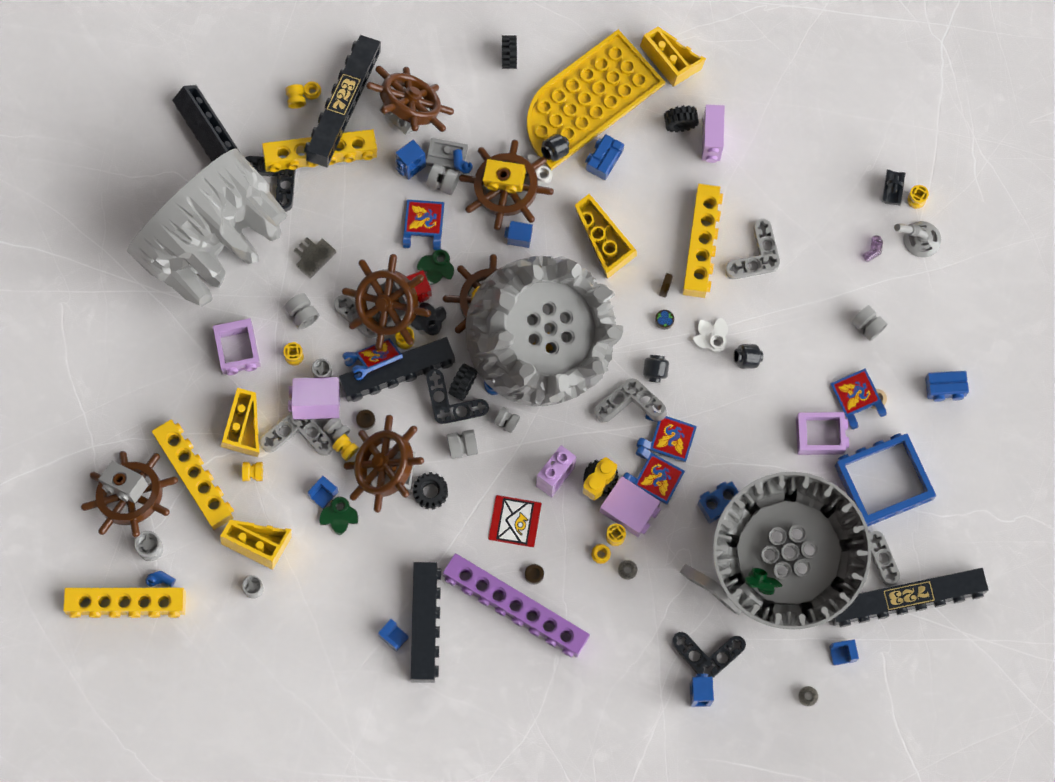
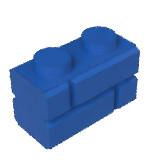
[585,134,624,180]
[925,371,969,402]

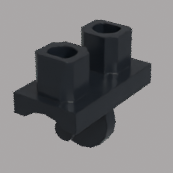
[882,169,906,206]

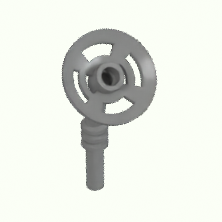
[894,221,941,257]

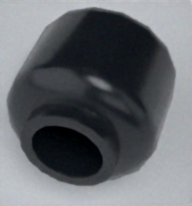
[541,134,569,161]
[734,344,763,369]
[643,355,669,383]

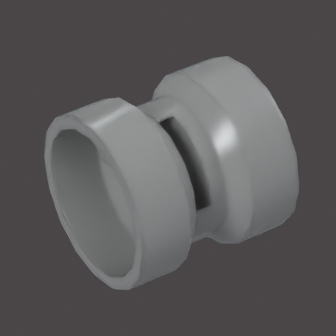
[312,359,332,378]
[494,407,520,433]
[323,418,350,441]
[242,576,264,599]

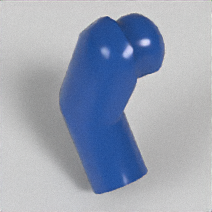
[453,149,473,174]
[145,571,176,587]

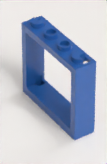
[835,433,937,527]

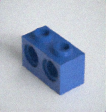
[395,139,426,180]
[697,481,739,524]
[689,674,714,707]

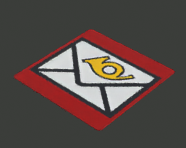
[488,495,542,547]

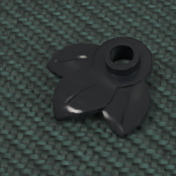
[411,303,447,336]

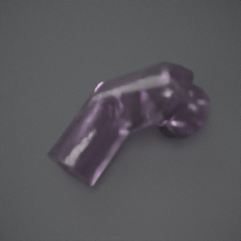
[863,235,883,262]

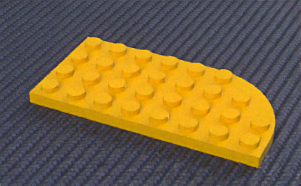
[527,29,665,171]

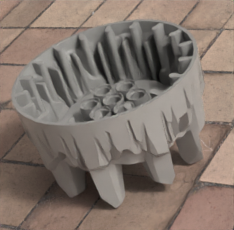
[127,148,287,306]
[466,256,623,406]
[713,472,871,629]

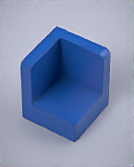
[308,476,339,508]
[378,619,409,652]
[829,639,859,666]

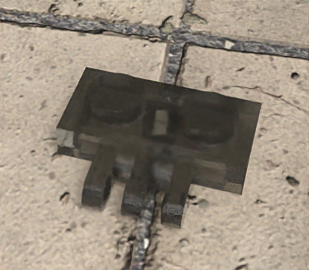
[293,237,336,279]

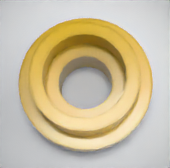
[303,81,321,100]
[591,544,611,564]

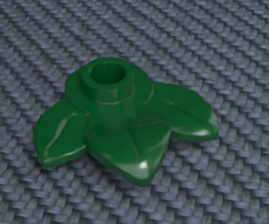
[417,249,454,285]
[319,497,358,535]
[745,568,783,595]

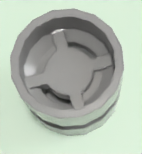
[426,163,460,195]
[284,293,320,329]
[852,305,888,341]
[447,429,478,459]
[134,531,163,561]

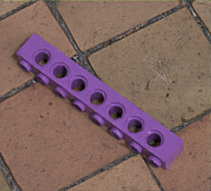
[443,553,590,657]

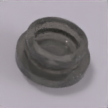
[618,560,638,580]
[798,686,818,706]

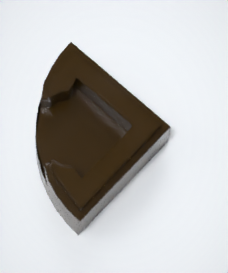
[659,273,673,298]

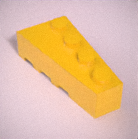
[575,194,637,278]

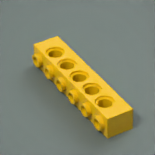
[262,129,377,172]
[683,183,723,298]
[152,419,234,530]
[64,588,186,618]

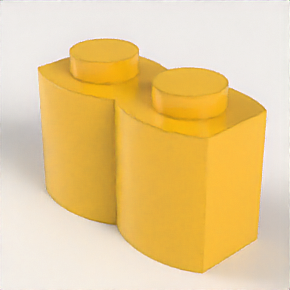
[583,457,617,501]

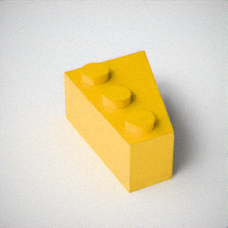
[640,27,706,87]
[221,388,260,457]
[220,520,292,570]

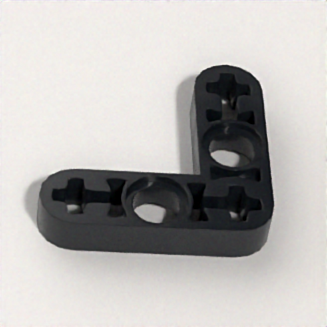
[245,156,296,212]
[426,369,489,424]
[672,632,746,678]

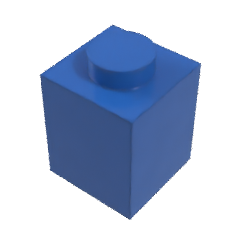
[504,221,533,248]

